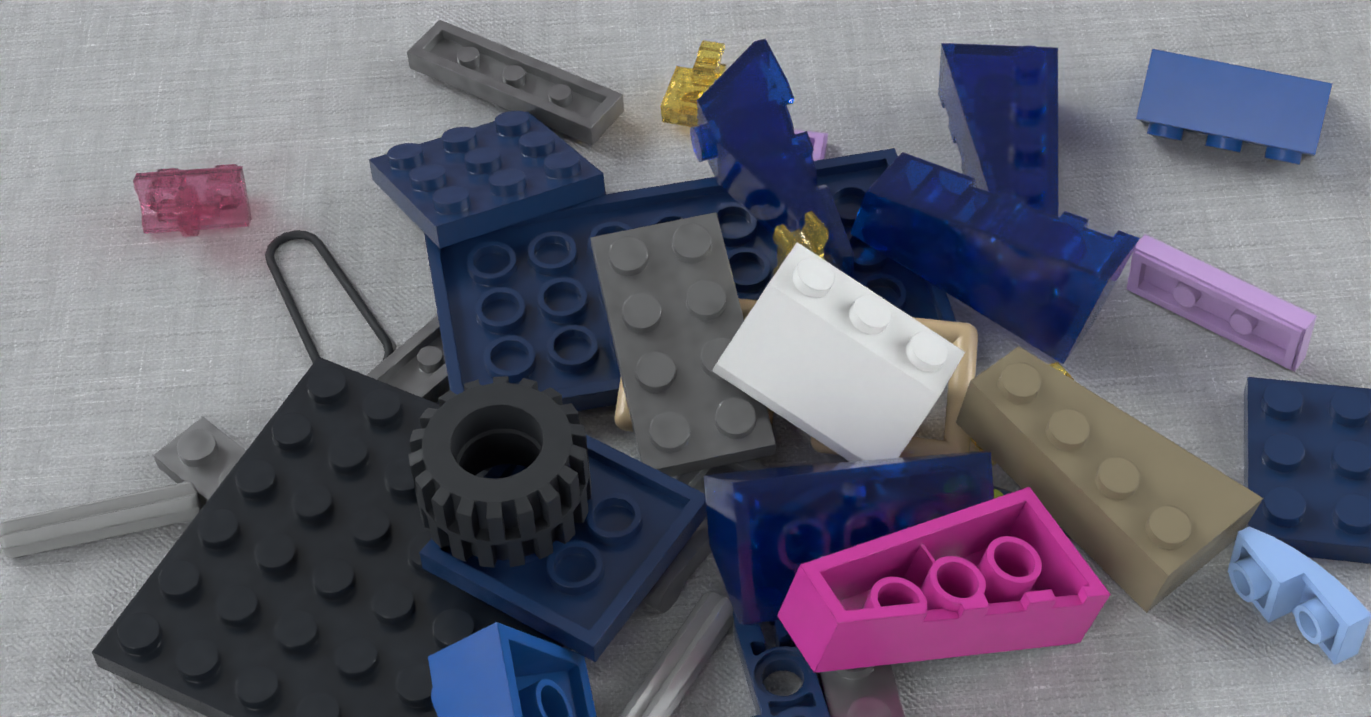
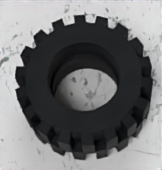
[408,376,591,568]

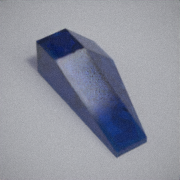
[690,38,854,278]
[704,451,994,625]

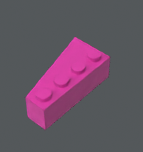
[777,487,1111,673]

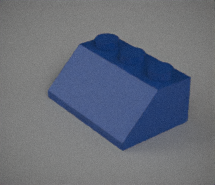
[1136,49,1333,165]
[428,622,597,717]

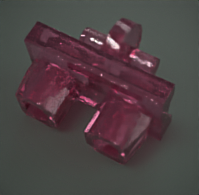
[133,164,252,238]

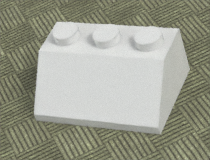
[712,242,965,482]

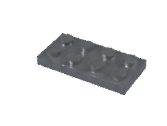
[591,212,776,476]

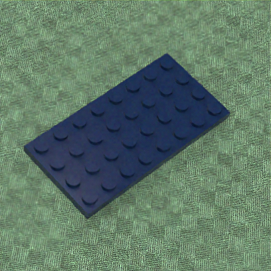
[424,148,957,411]

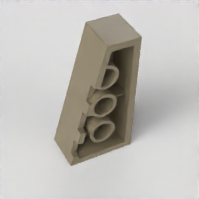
[956,346,1263,613]

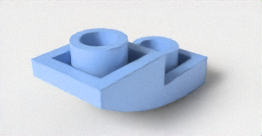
[1227,526,1371,665]

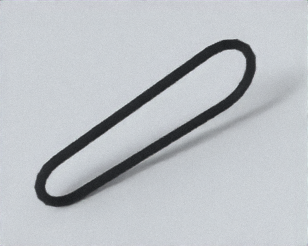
[265,230,394,363]

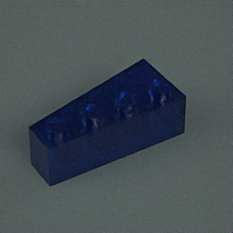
[938,43,1059,266]
[850,152,1140,364]

